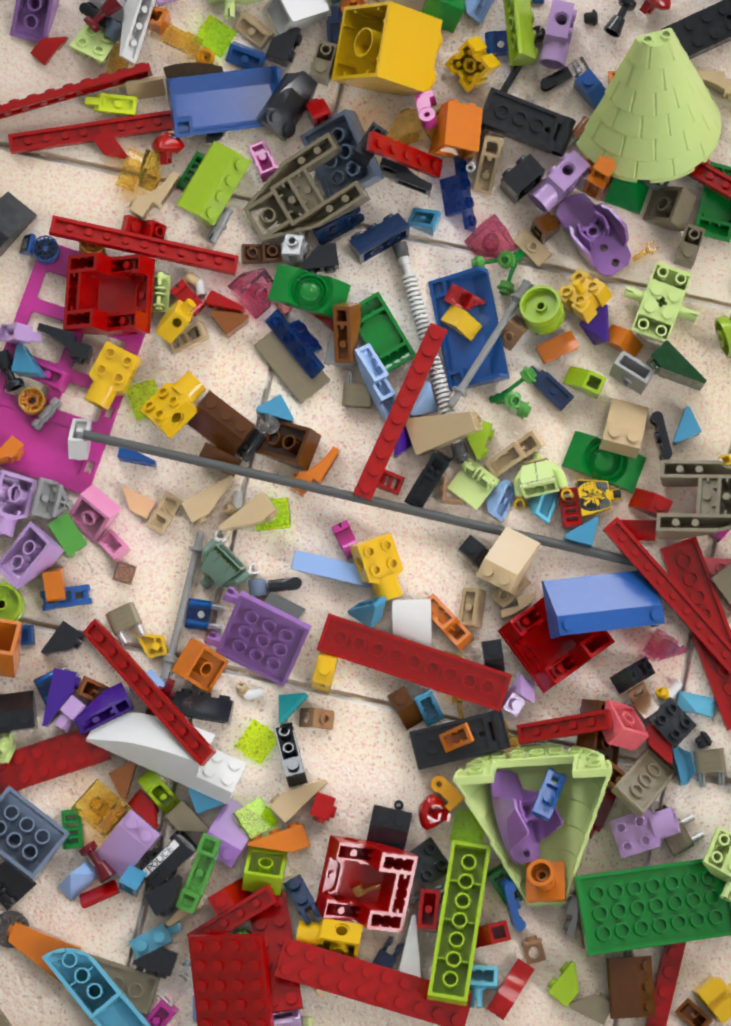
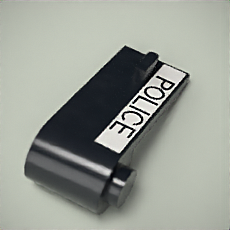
[142,830,198,889]

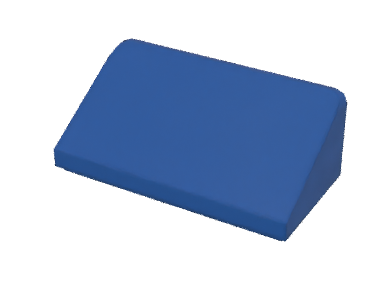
[225,41,266,69]

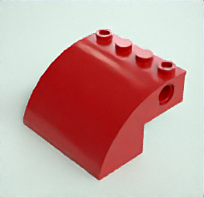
[63,252,155,336]
[498,597,615,694]
[316,835,418,933]

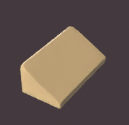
[232,11,275,50]
[125,76,165,100]
[459,587,486,629]

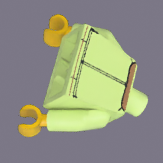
[513,453,573,510]

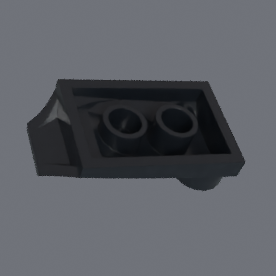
[256,71,318,141]

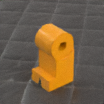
[431,776,464,812]

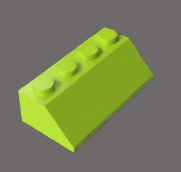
[503,0,538,66]
[176,141,251,226]

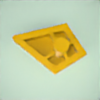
[135,632,168,659]

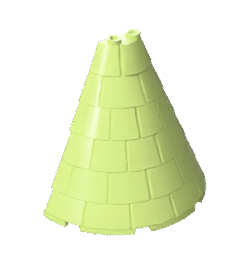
[576,28,721,183]
[453,744,612,908]

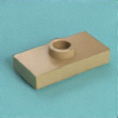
[512,228,552,268]

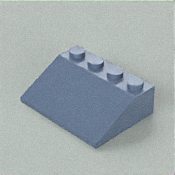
[300,109,385,199]
[0,786,70,883]

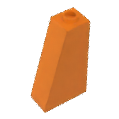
[6,921,81,983]

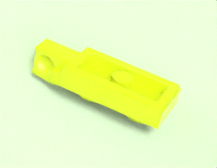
[85,92,138,116]

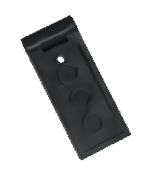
[661,0,731,59]
[481,87,576,157]
[409,710,511,771]

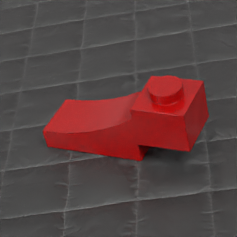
[486,958,535,1020]

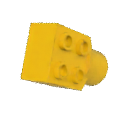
[84,341,142,411]
[139,371,206,439]
[349,533,403,601]
[296,918,363,959]

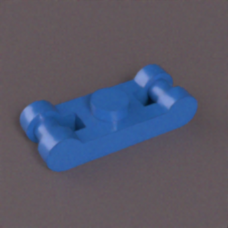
[40,584,92,611]
[501,878,526,931]

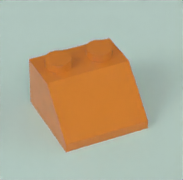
[171,638,229,693]

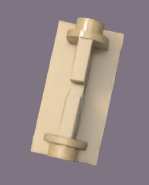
[490,576,531,609]

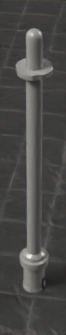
[448,279,534,409]
[160,530,204,680]

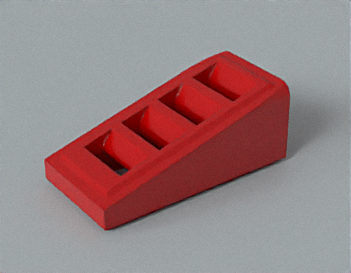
[204,290,245,314]
[377,469,405,496]
[558,487,582,527]

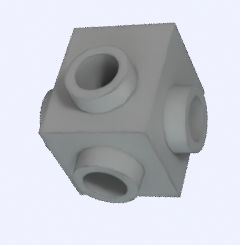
[281,233,309,264]

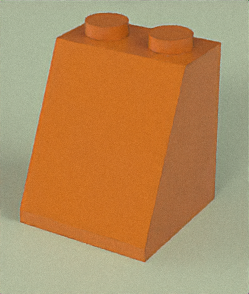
[429,99,483,161]
[0,618,22,678]

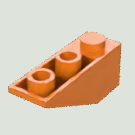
[247,821,311,853]

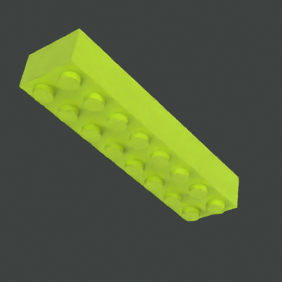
[427,840,491,1006]

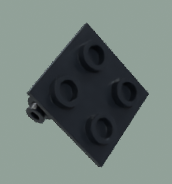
[648,697,697,749]
[410,837,449,889]
[0,861,37,911]

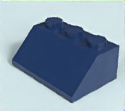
[349,213,410,264]

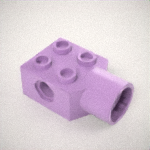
[539,0,577,69]
[528,150,591,213]
[0,469,37,538]
[609,807,681,859]

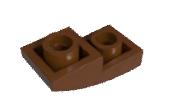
[241,242,282,264]
[199,442,242,477]

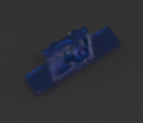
[440,156,477,232]
[265,310,325,379]

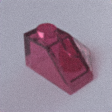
[464,214,517,258]
[227,268,273,319]
[642,628,689,662]

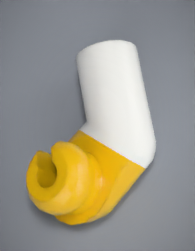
[655,679,683,700]

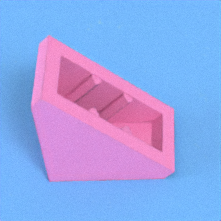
[97,529,131,563]

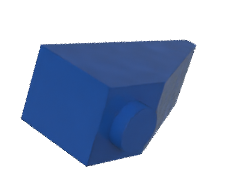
[573,69,606,111]

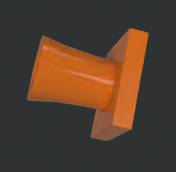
[525,859,566,903]

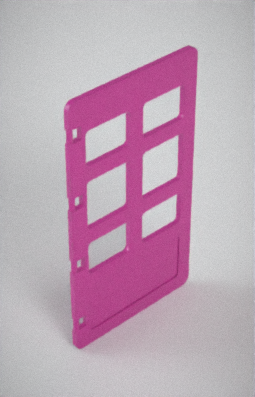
[0,245,153,494]

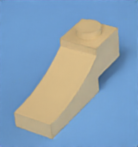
[696,70,731,101]
[129,171,180,221]
[485,429,546,478]

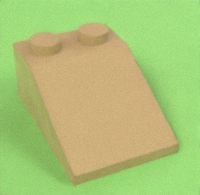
[599,398,649,459]
[476,526,541,595]

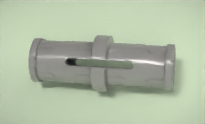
[205,206,234,245]

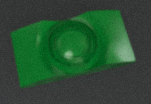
[694,162,731,243]
[268,264,351,320]
[359,291,416,373]
[562,431,646,494]

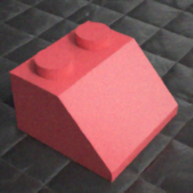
[602,700,649,751]

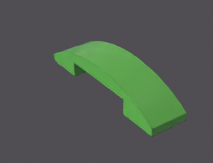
[175,833,222,914]

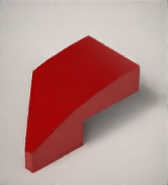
[93,128,129,160]

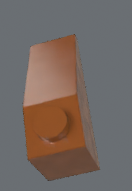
[333,302,361,364]

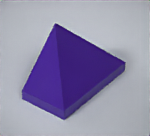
[579,304,609,345]
[394,426,413,458]

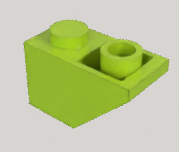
[562,366,607,399]
[465,420,495,463]
[547,961,579,1007]

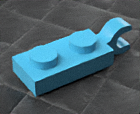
[129,922,183,959]

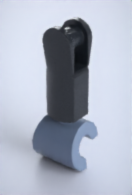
[79,2,122,41]
[248,577,302,597]

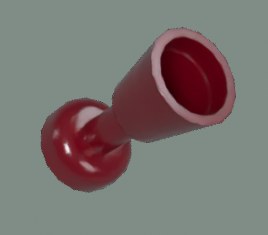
[83,0,123,33]
[78,841,117,884]

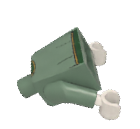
[200,530,260,590]

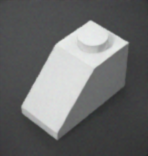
[68,418,92,460]

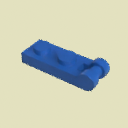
[530,767,567,822]

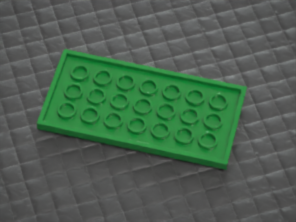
[573,859,731,956]

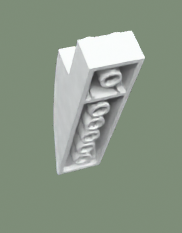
[86,712,247,805]

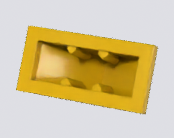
[440,305,482,342]

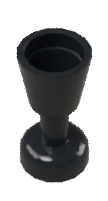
[604,0,637,38]
[0,349,25,392]

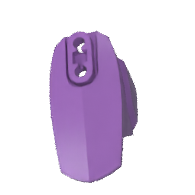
[556,193,631,276]
[489,770,564,865]

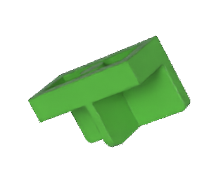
[48,513,87,559]

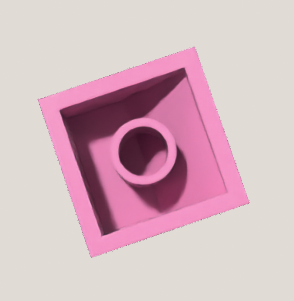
[69,484,122,543]

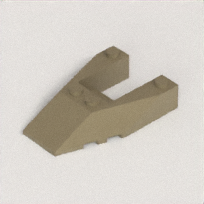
[243,132,371,241]
[656,460,731,540]

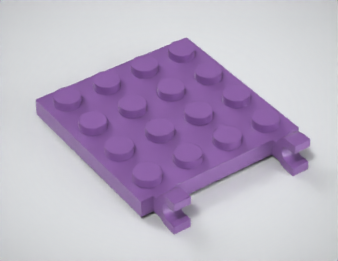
[204,586,312,687]

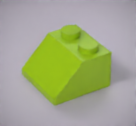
[242,846,288,896]

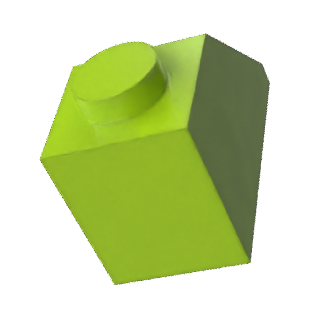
[137,770,181,814]

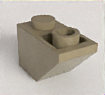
[309,39,337,86]
[673,223,706,269]

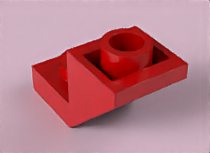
[121,215,167,239]

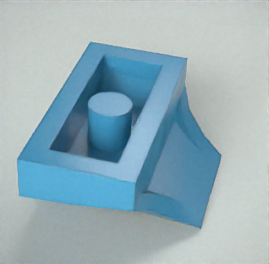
[672,746,696,786]

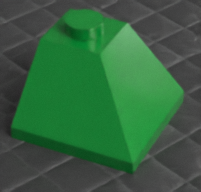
[604,177,650,215]

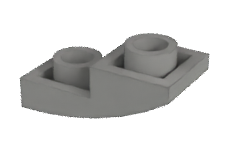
[562,894,578,937]

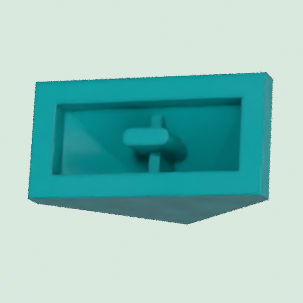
[279,693,309,724]

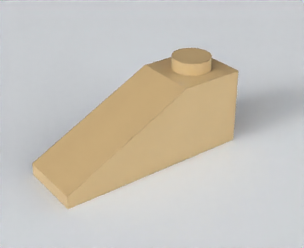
[473,132,504,195]
[181,475,235,526]
[218,491,280,532]
[269,779,328,823]

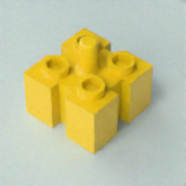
[445,36,502,93]
[557,268,612,324]
[692,976,731,1024]

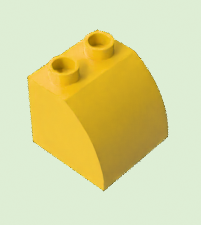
[331,1,443,96]

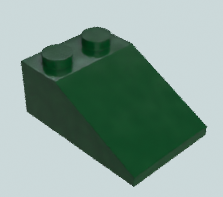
[646,340,707,391]

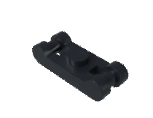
[649,411,672,461]

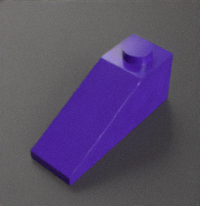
[42,668,81,727]
[74,682,134,735]

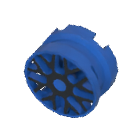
[32,235,60,265]

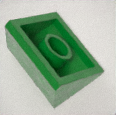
[421,0,465,33]

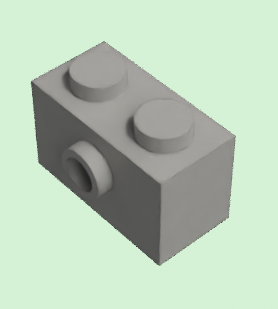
[609,350,655,395]

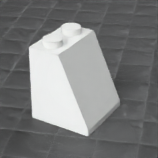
[264,0,330,35]

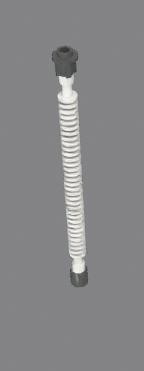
[392,241,471,464]

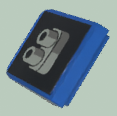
[19,234,37,257]

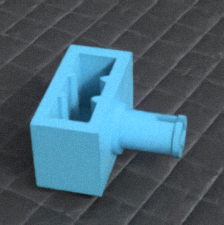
[469,965,498,1009]

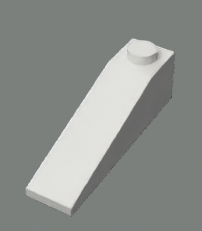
[119,0,156,65]
[398,914,421,977]

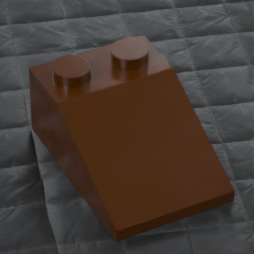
[255,416,321,471]

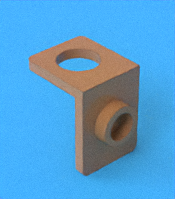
[501,315,528,351]
[439,475,464,506]
[628,682,660,720]
[299,708,334,730]
[522,935,546,964]

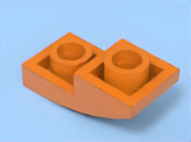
[535,331,580,364]

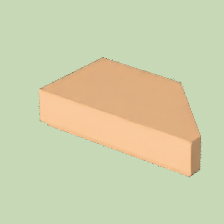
[123,486,156,519]

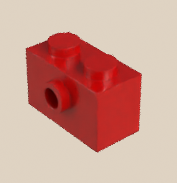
[310,792,337,824]

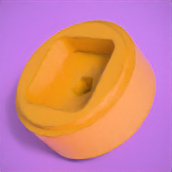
[196,48,215,64]

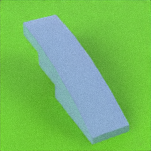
[353,343,396,421]
[291,550,369,588]

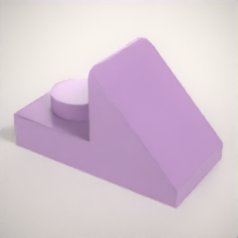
[502,674,535,717]

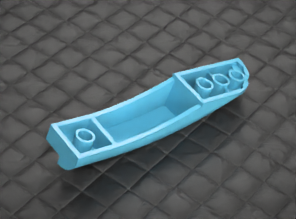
[42,948,151,1026]

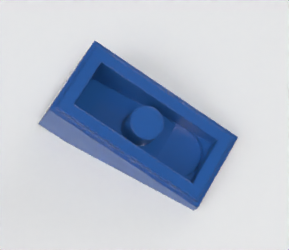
[117,448,157,468]

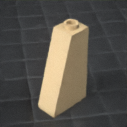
[405,412,483,455]

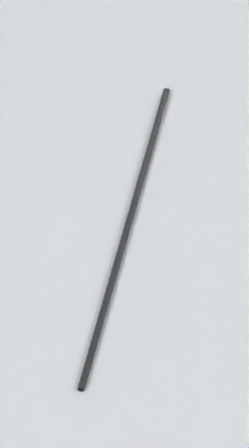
[82,430,634,567]

